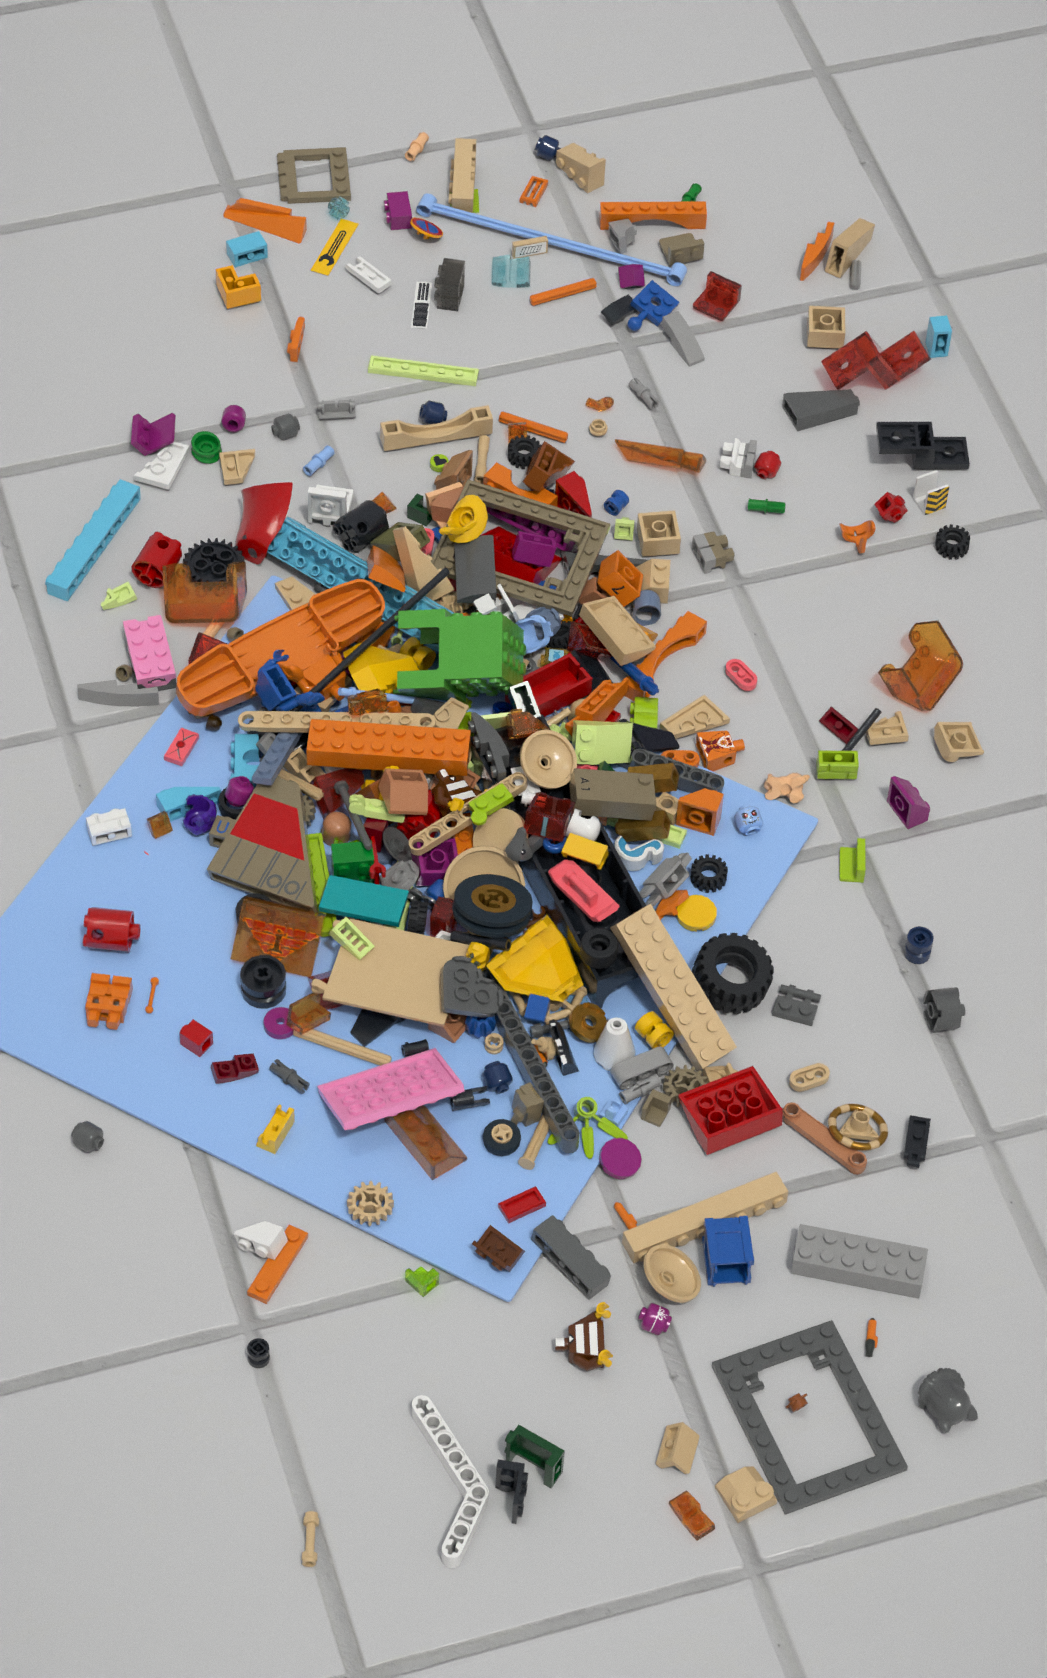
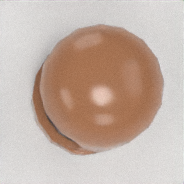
[321,812,351,846]

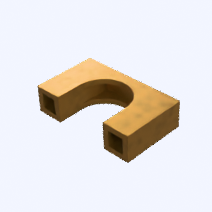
[615,763,679,842]

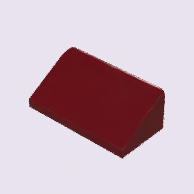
[819,706,858,744]

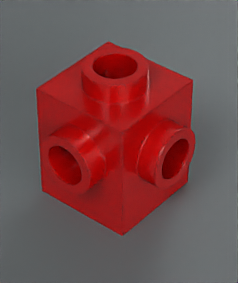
[874,492,908,523]

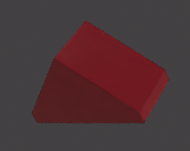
[364,817,389,853]

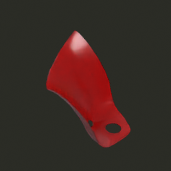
[235,482,293,564]

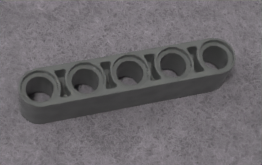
[629,749,724,793]

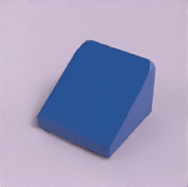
[524,994,550,1023]

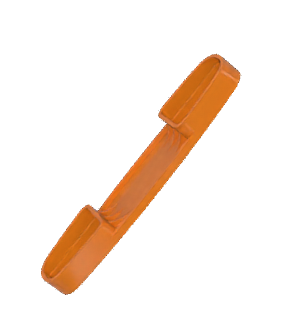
[176,579,385,716]

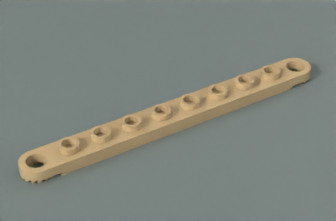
[238,711,436,733]

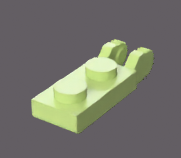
[349,794,405,823]

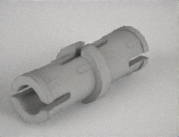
[628,378,659,410]
[619,1074,662,1104]

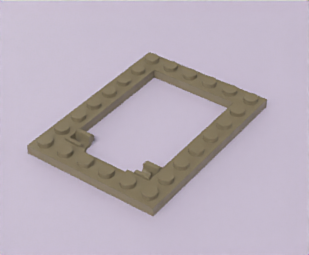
[431,479,610,617]

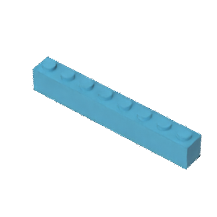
[45,479,141,602]

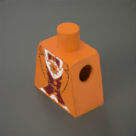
[695,731,745,771]

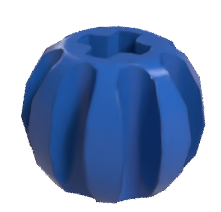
[465,1016,496,1038]

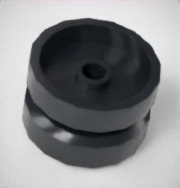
[240,955,286,1009]

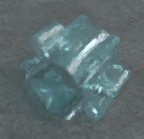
[328,196,350,220]

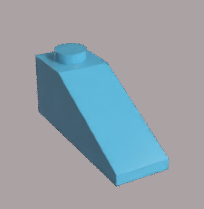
[156,787,221,823]

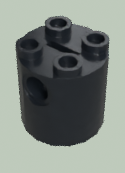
[333,500,389,552]

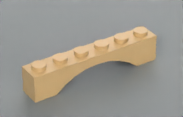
[380,405,493,451]

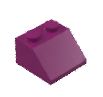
[887,776,930,829]

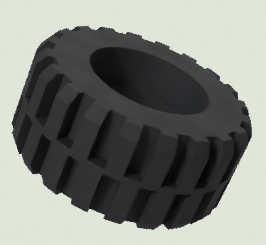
[692,933,774,1014]

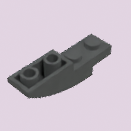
[468,712,509,783]

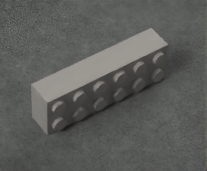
[791,1224,928,1299]

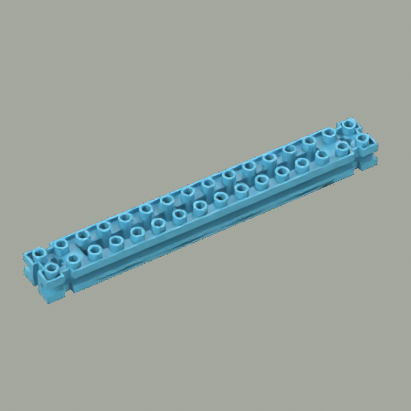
[267,517,454,652]

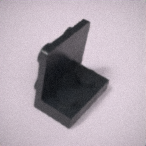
[495,1459,528,1524]

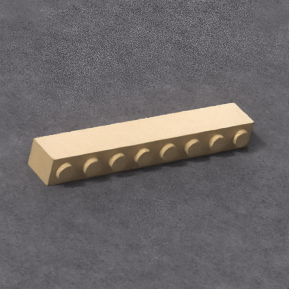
[622,1171,788,1264]

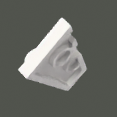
[134,442,189,490]

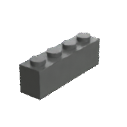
[531,1215,611,1300]

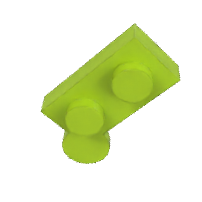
[468,783,514,825]

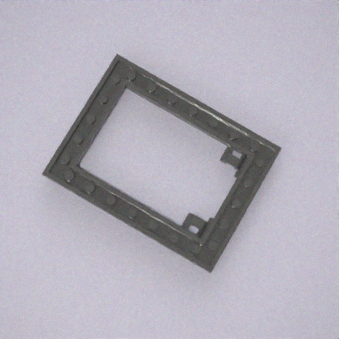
[712,1320,908,1515]

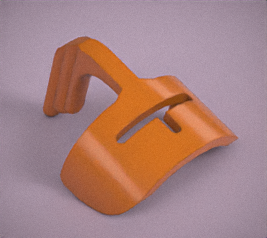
[839,520,876,554]

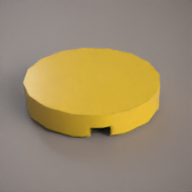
[677,895,717,931]

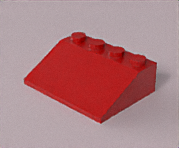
[480,526,562,584]
[678,1066,783,1155]

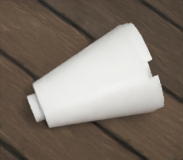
[593,1017,635,1071]

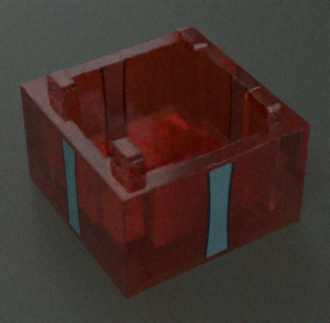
[524,792,575,842]

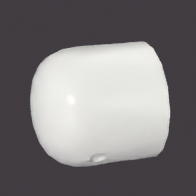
[566,808,601,841]

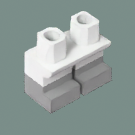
[720,438,757,479]

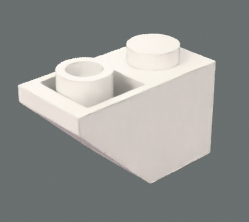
[234,1221,288,1260]

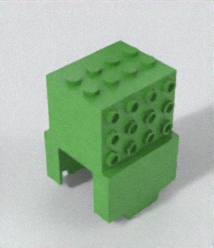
[393,609,526,702]

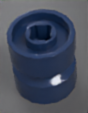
[904,926,934,964]

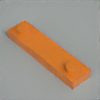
[247,1224,308,1304]

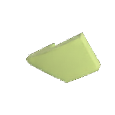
[101,582,137,610]

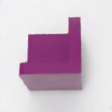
[618,264,645,288]

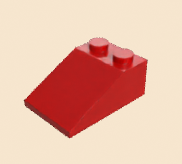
[555,471,592,518]

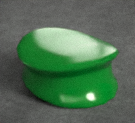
[191,431,222,464]

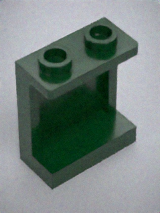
[504,1424,565,1489]

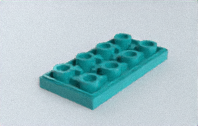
[319,875,409,927]

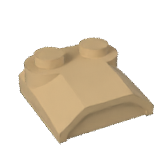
[934,722,984,762]
[715,1466,777,1523]

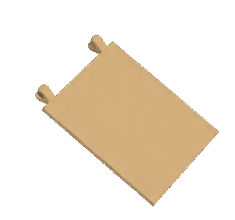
[311,919,469,1027]

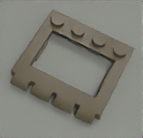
[277,147,351,204]

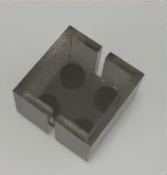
[434,258,465,312]

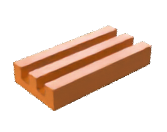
[520,176,548,207]

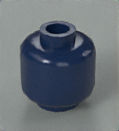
[534,135,561,161]
[419,400,448,425]
[482,1061,513,1094]

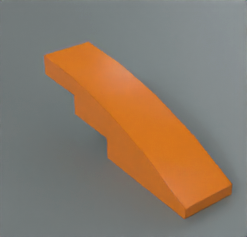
[800,222,835,281]

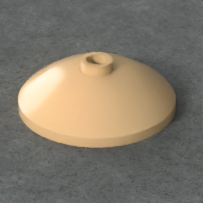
[520,730,577,789]
[643,1244,701,1303]

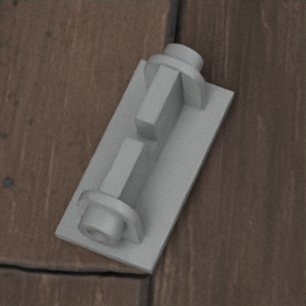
[318,399,356,419]

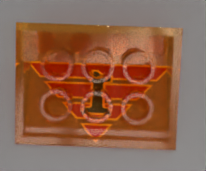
[231,896,326,977]

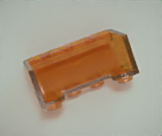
[163,562,247,623]
[878,620,963,711]

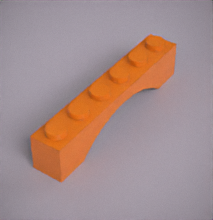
[599,201,707,230]
[625,611,707,701]

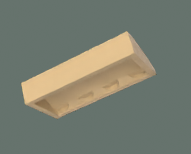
[579,596,656,666]

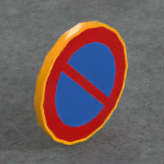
[410,217,443,239]

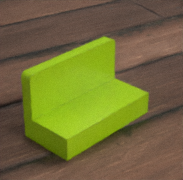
[839,838,866,883]

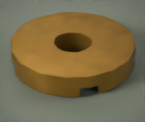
[569,1002,608,1043]

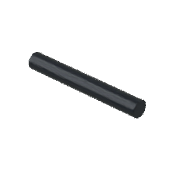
[842,708,882,751]

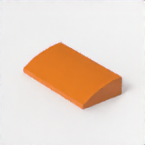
[367,545,406,592]

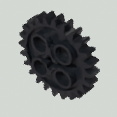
[183,538,245,591]

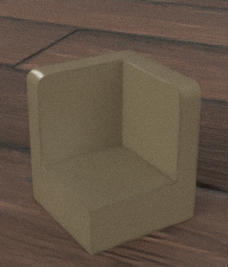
[641,1089,672,1127]

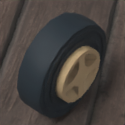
[483,1119,521,1156]

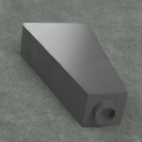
[782,389,860,432]

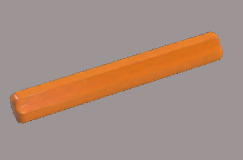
[530,278,597,306]
[499,411,568,443]

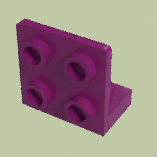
[131,413,176,456]

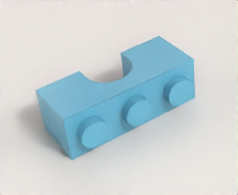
[231,734,259,789]

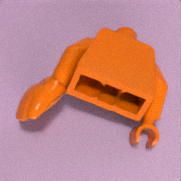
[278,640,346,701]

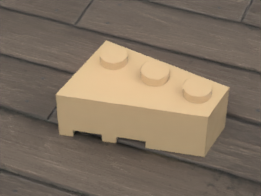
[556,143,606,194]

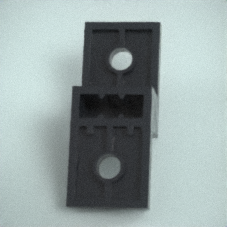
[876,422,970,469]

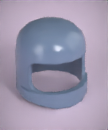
[633,590,661,626]

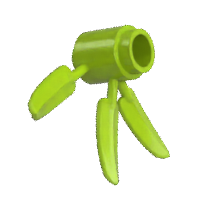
[548,1097,628,1159]

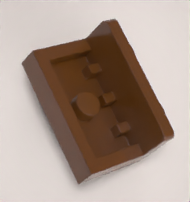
[472,1225,525,1272]

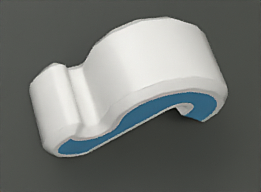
[614,836,664,871]

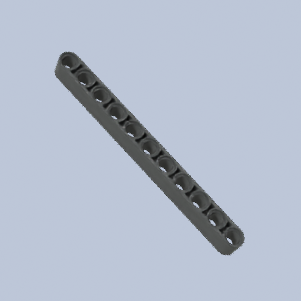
[482,969,579,1153]

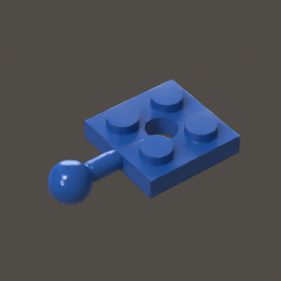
[628,280,680,331]

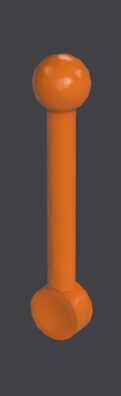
[145,977,159,1014]

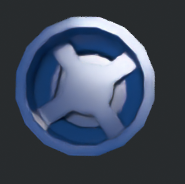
[604,490,629,516]

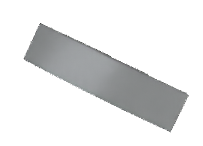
[77,680,159,707]

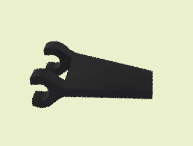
[619,719,680,757]
[351,1009,406,1047]

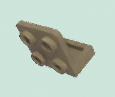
[659,233,705,266]

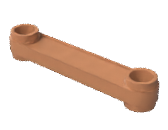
[782,1102,867,1175]

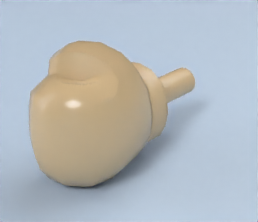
[531,1037,556,1060]

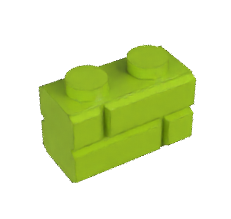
[816,750,859,779]

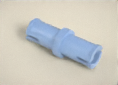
[303,445,335,476]

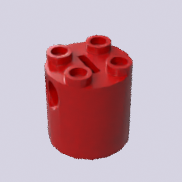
[131,532,182,588]
[397,790,443,841]
[83,907,141,952]

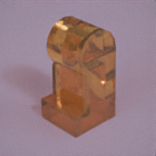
[348,688,387,715]

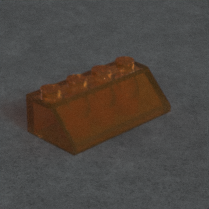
[384,1105,467,1180]

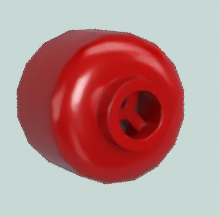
[754,451,782,479]

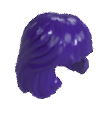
[183,794,217,835]

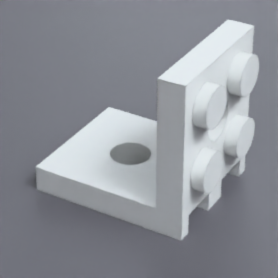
[308,485,354,526]

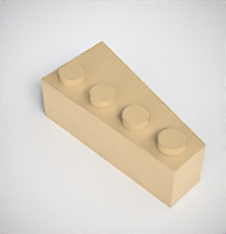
[448,138,476,213]

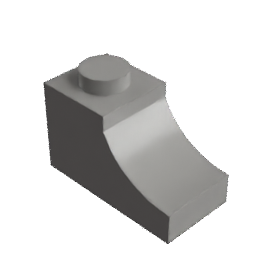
[608,218,637,254]

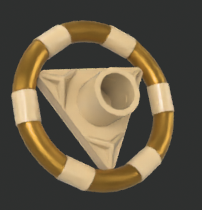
[828,1104,888,1151]

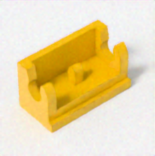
[561,833,608,870]
[256,1104,295,1154]

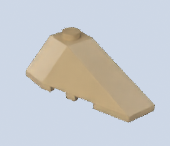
[393,526,454,601]

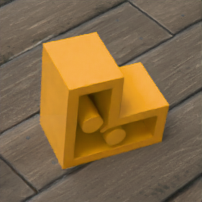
[216,265,261,309]

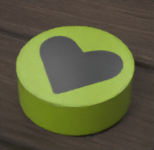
[430,454,449,472]

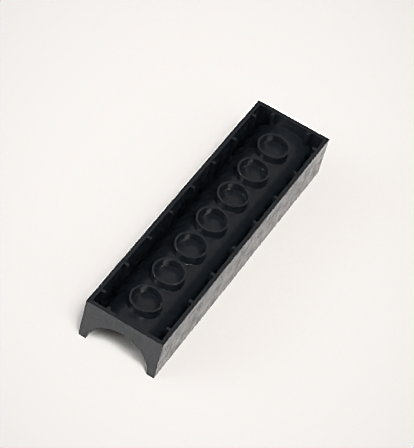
[470,714,646,1008]

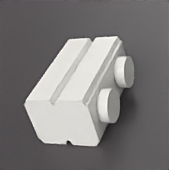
[86,808,132,846]

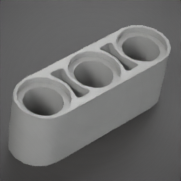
[610,1047,674,1090]

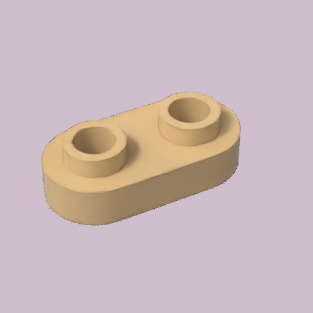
[789,1063,830,1092]

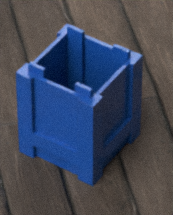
[702,1216,754,1287]

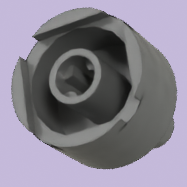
[923,987,966,1031]

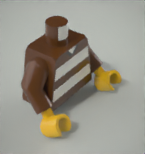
[432,769,487,817]
[555,1302,613,1371]

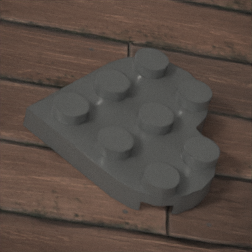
[440,956,503,1017]

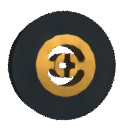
[452,874,533,938]

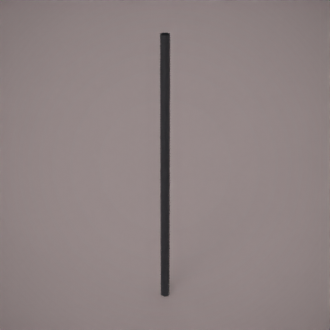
[290,568,450,712]

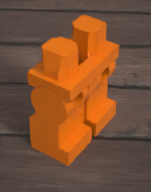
[85,973,133,1030]

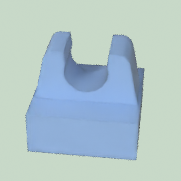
[599,1099,628,1127]

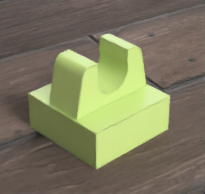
[614,517,635,540]

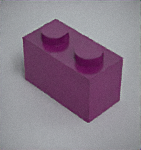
[384,191,412,230]
[512,531,556,567]

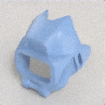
[515,615,554,654]

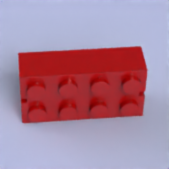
[505,653,592,717]

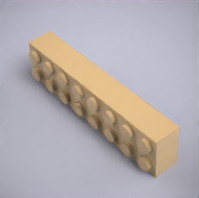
[610,904,737,1071]

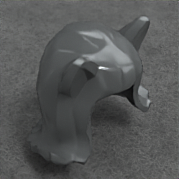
[918,1368,978,1433]

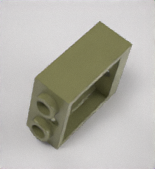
[370,522,430,562]

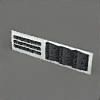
[411,282,432,329]

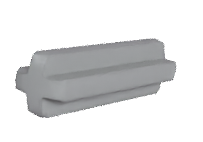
[851,260,862,290]

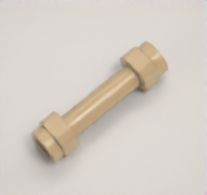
[301,1511,319,1567]

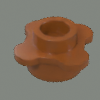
[786,1393,808,1413]

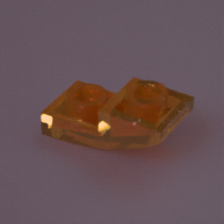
[669,1490,715,1541]

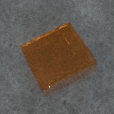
[372,492,397,514]

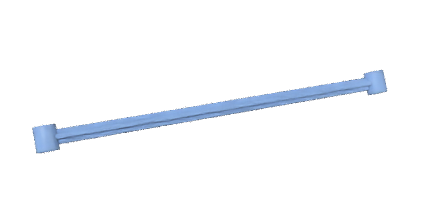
[416,193,687,286]

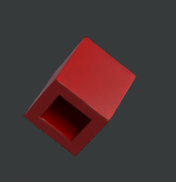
[180,1019,213,1057]

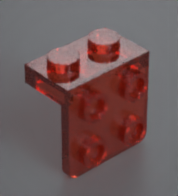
[693,271,742,321]

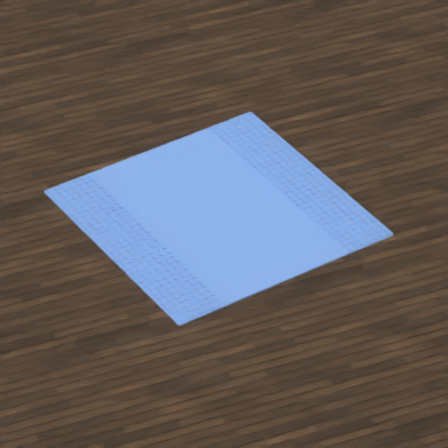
[0,576,818,1302]

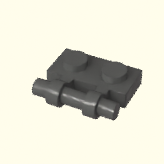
[772,984,821,1026]

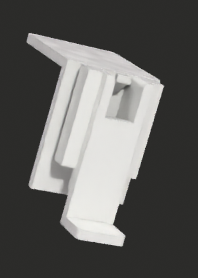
[474,584,564,623]

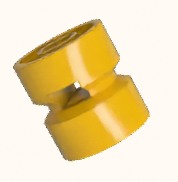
[399,637,436,670]
[635,1011,674,1049]

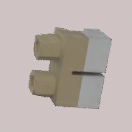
[692,531,735,574]

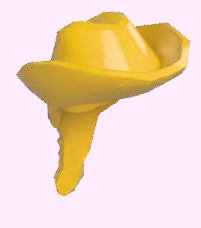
[439,495,488,543]

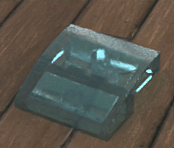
[492,254,531,288]

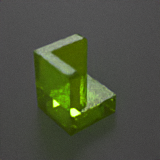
[405,1267,439,1297]

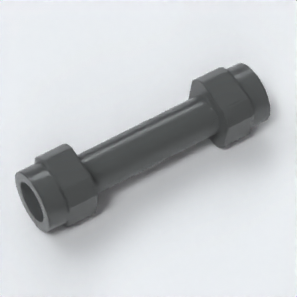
[529,1017,572,1039]

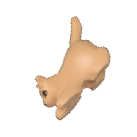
[764,773,810,803]

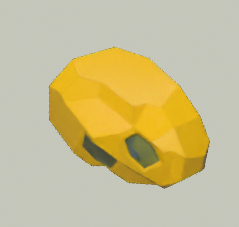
[466,942,490,971]

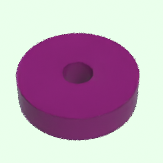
[264,1007,297,1039]

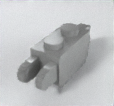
[639,853,692,907]

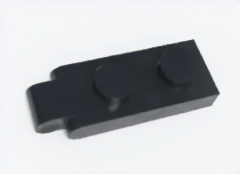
[903,1115,931,1168]

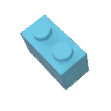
[226,231,268,267]
[925,315,952,358]

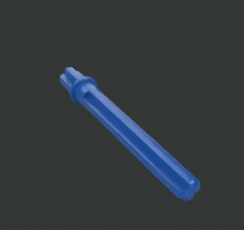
[602,645,659,696]

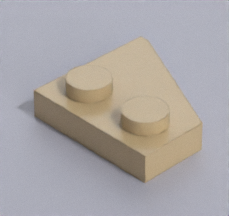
[866,711,909,745]

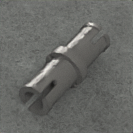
[270,1059,310,1094]

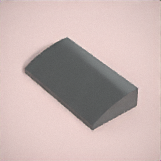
[454,535,496,603]

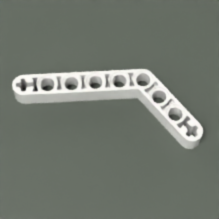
[412,1395,489,1568]

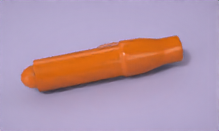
[614,1202,637,1229]

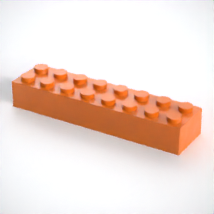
[306,719,471,776]

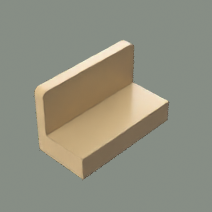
[656,1422,699,1474]

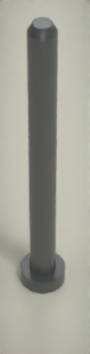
[334,780,373,850]

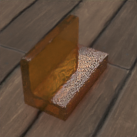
[286,993,331,1035]

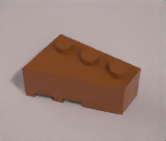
[522,441,575,492]

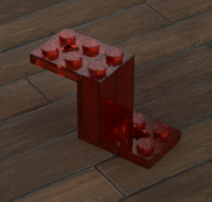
[821,331,931,390]

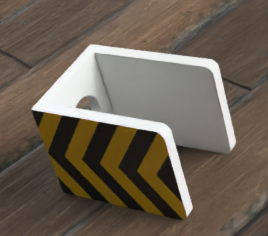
[913,470,949,515]

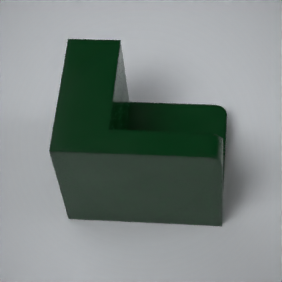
[407,494,432,527]

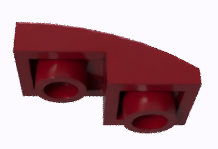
[211,1053,259,1084]

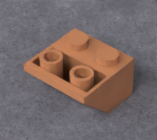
[378,769,428,815]

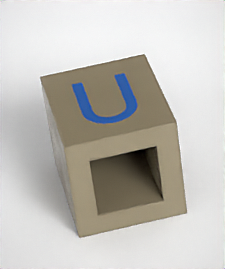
[209,815,236,848]

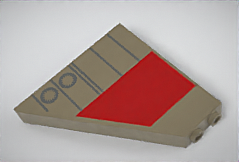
[207,776,318,918]

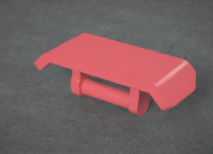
[548,860,620,922]

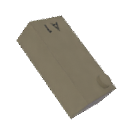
[569,768,656,821]

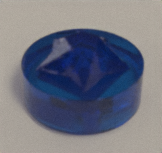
[492,701,512,714]

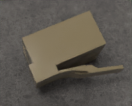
[511,1082,544,1127]

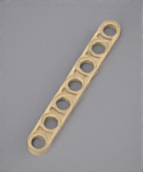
[409,772,528,856]

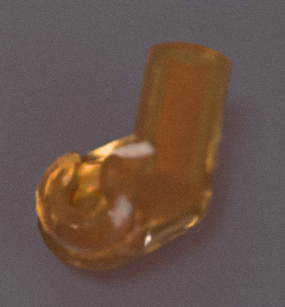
[586,397,614,412]

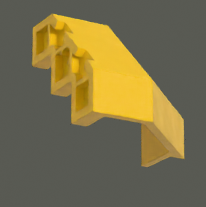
[343,643,420,704]
[486,915,583,1002]

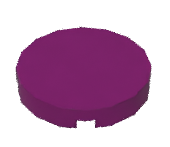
[599,1138,642,1180]

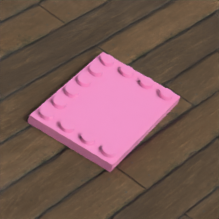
[317,1048,465,1130]

